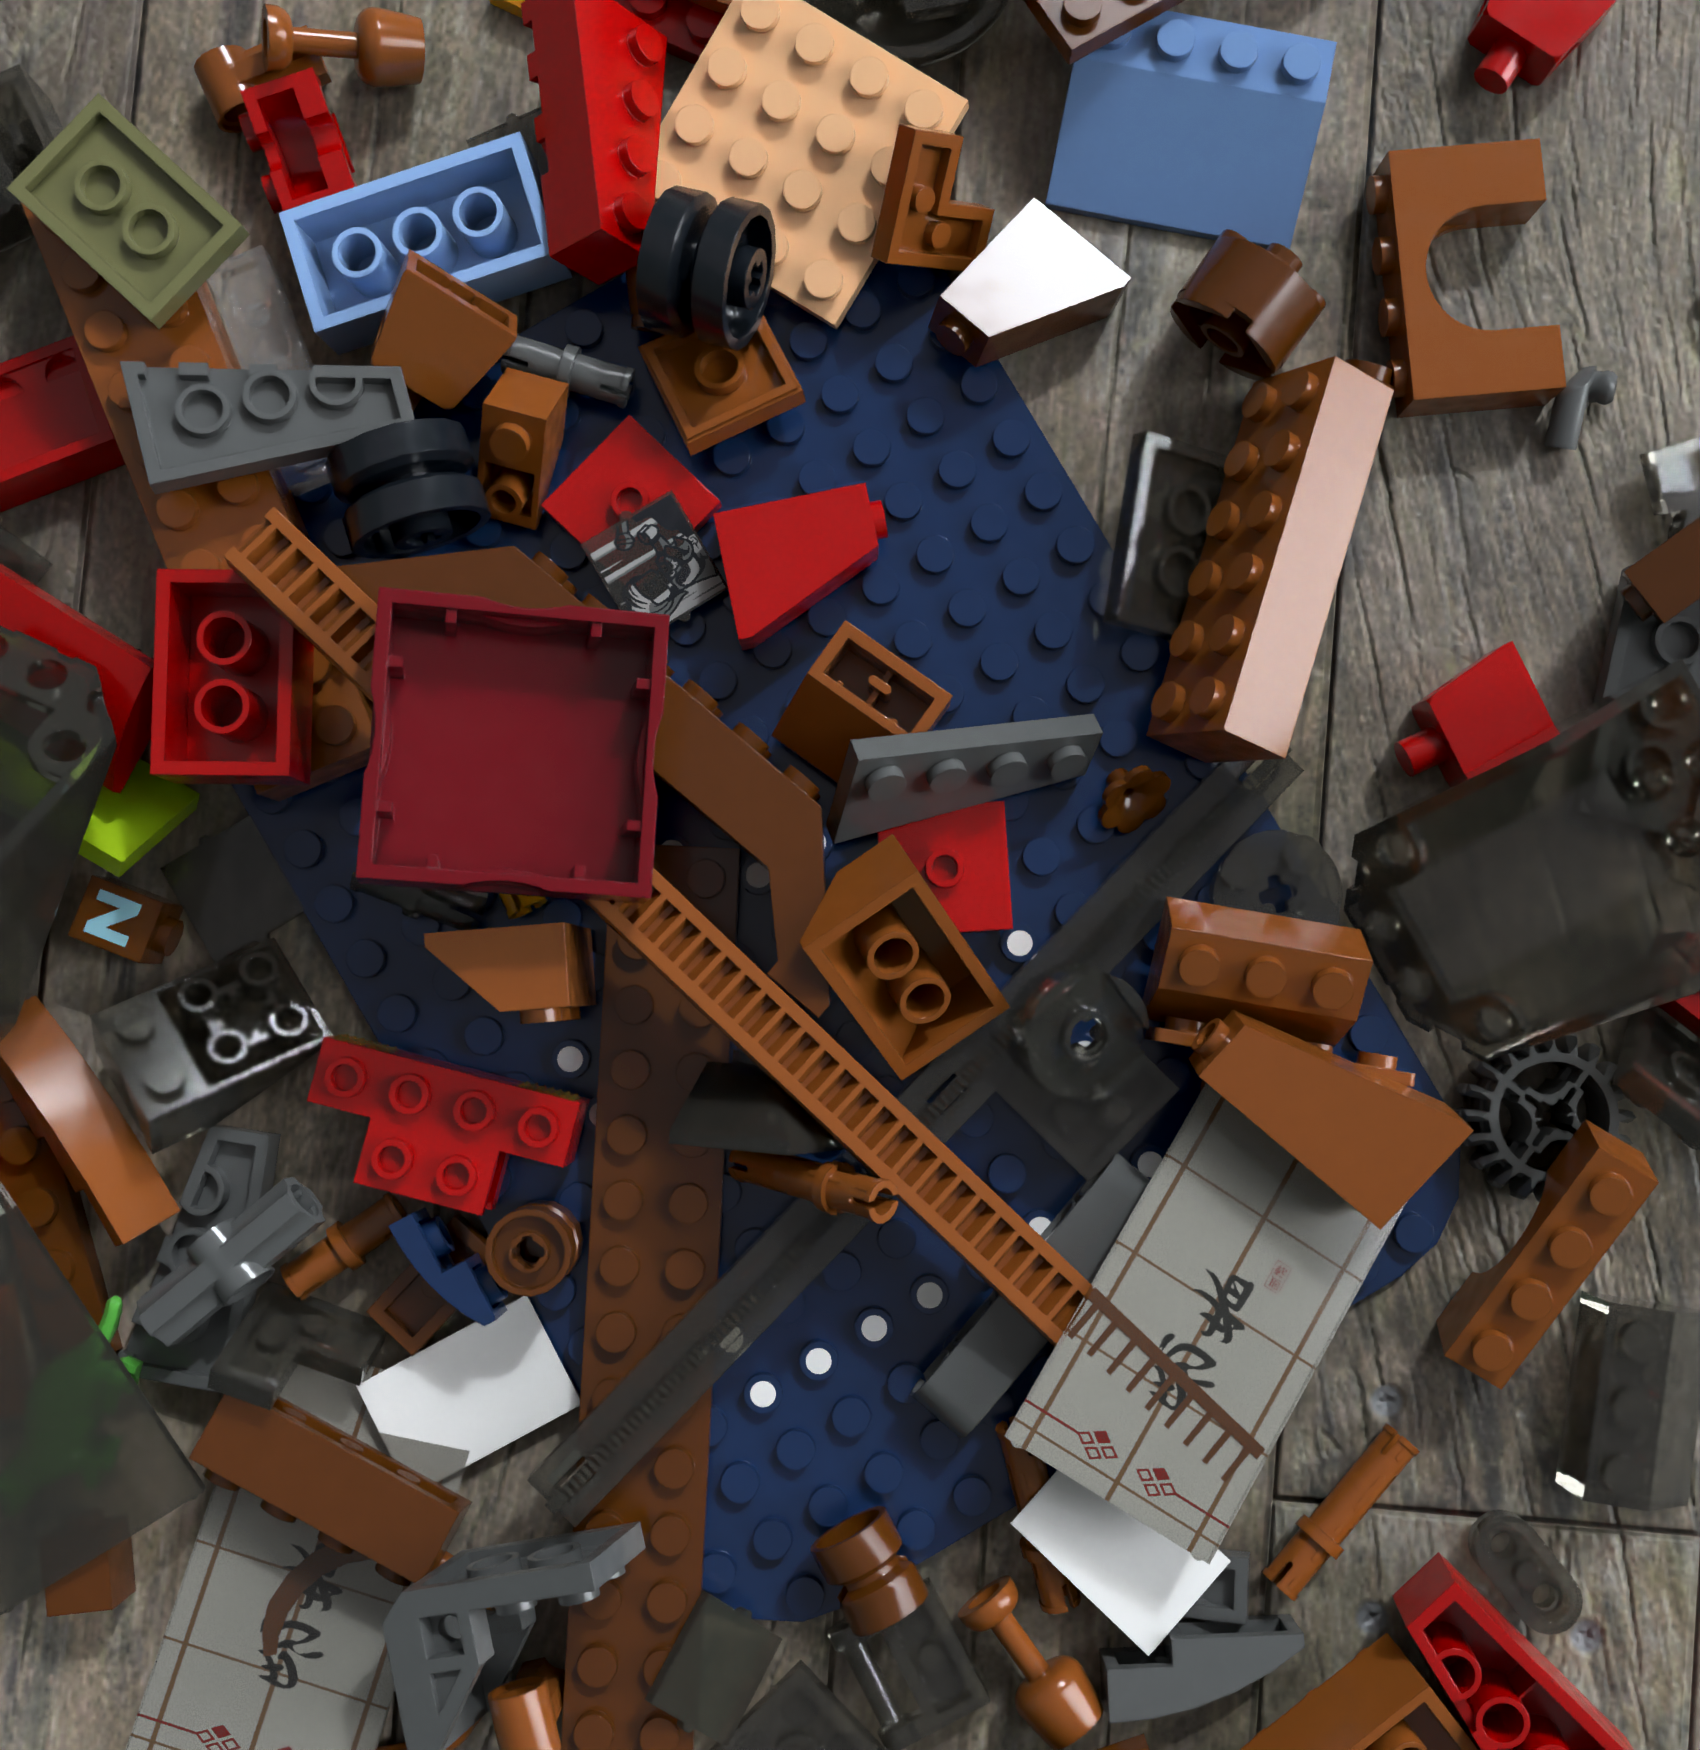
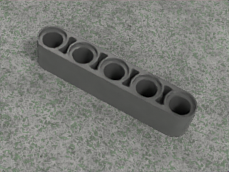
[910,1151,1150,1439]

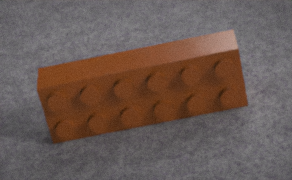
[1146,356,1394,763]

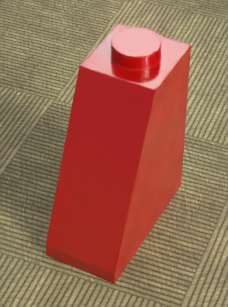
[713,482,888,651]

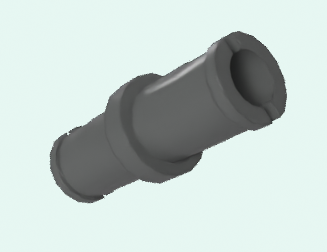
[501,333,635,409]

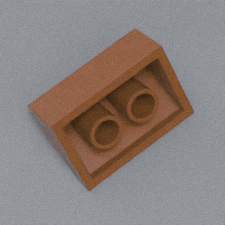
[799,834,1010,1081]
[1140,896,1373,1047]
[424,922,597,1024]

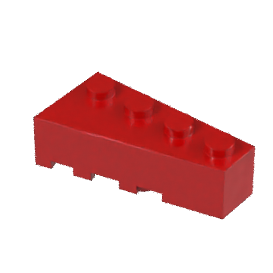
[521,0,667,285]
[1392,1552,1634,1750]

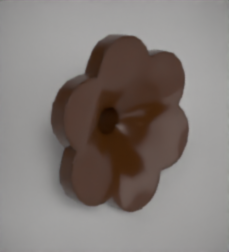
[1097,765,1171,833]

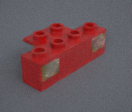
[307,1034,590,1216]

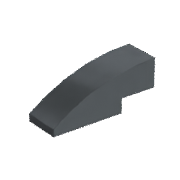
[1099,1614,1305,1724]

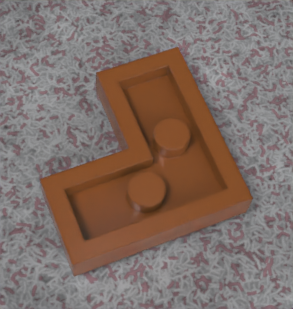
[871,124,995,271]

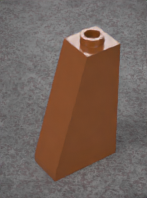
[1188,1009,1474,1230]

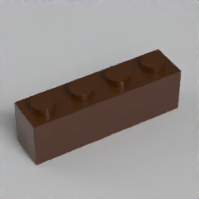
[189,1379,472,1586]

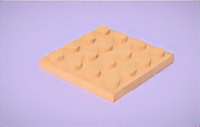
[654,0,969,330]

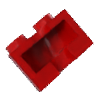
[238,67,357,214]

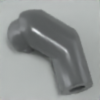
[1544,366,1618,450]

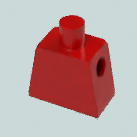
[1467,0,1617,94]
[1394,641,1567,786]

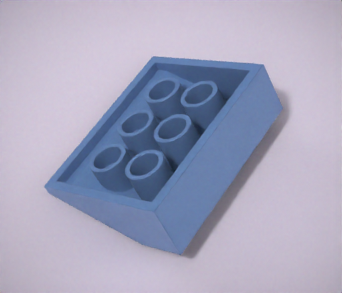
[1045,11,1337,249]

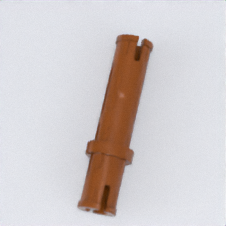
[728,1140,899,1224]
[995,1416,1081,1614]
[1261,1423,1420,1602]

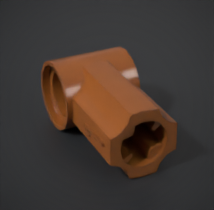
[194,25,332,133]
[487,1657,565,1750]

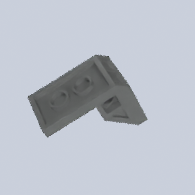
[382,1521,646,1750]

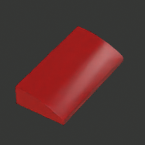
[0,335,125,513]
[0,563,154,793]

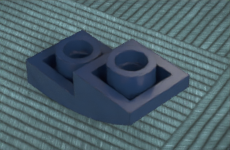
[388,1207,508,1326]

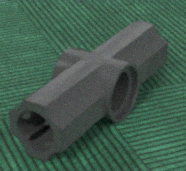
[136,1177,326,1347]

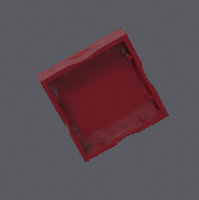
[356,587,670,904]

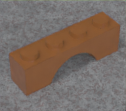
[1436,1119,1659,1390]

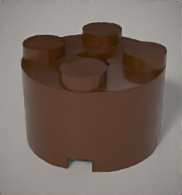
[1170,229,1326,381]

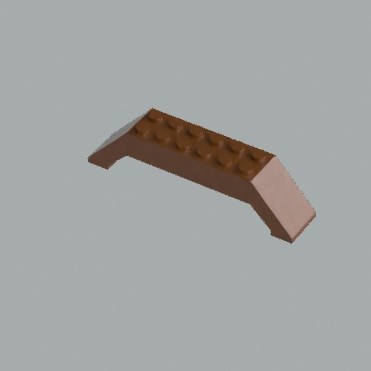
[337,546,831,1018]

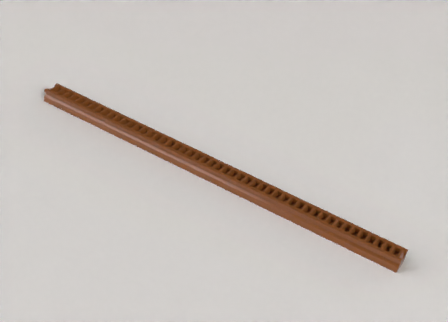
[223,507,1264,1482]

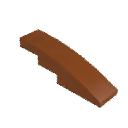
[0,995,181,1247]

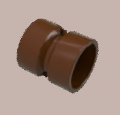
[484,1200,584,1297]
[810,1506,929,1637]

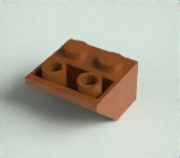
[771,620,953,783]

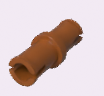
[279,1192,408,1301]

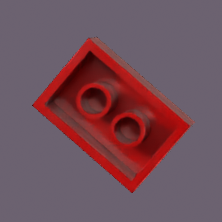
[150,569,314,785]

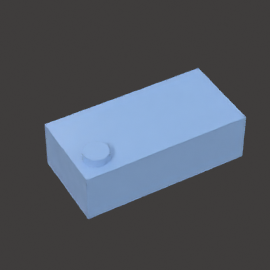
[279,131,572,355]

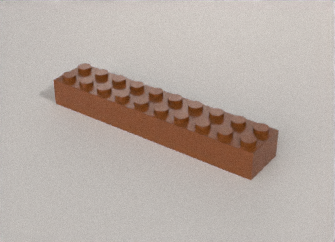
[21,203,373,802]

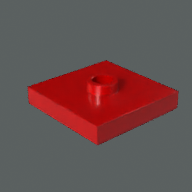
[541,415,722,591]
[877,801,1013,933]

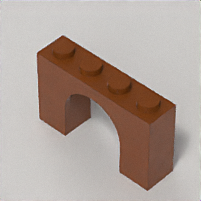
[1366,138,1566,418]

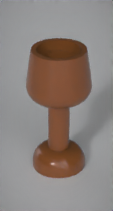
[261,3,425,87]
[958,1575,1104,1750]

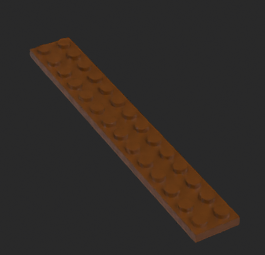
[561,844,741,1750]

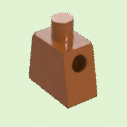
[369,249,518,412]

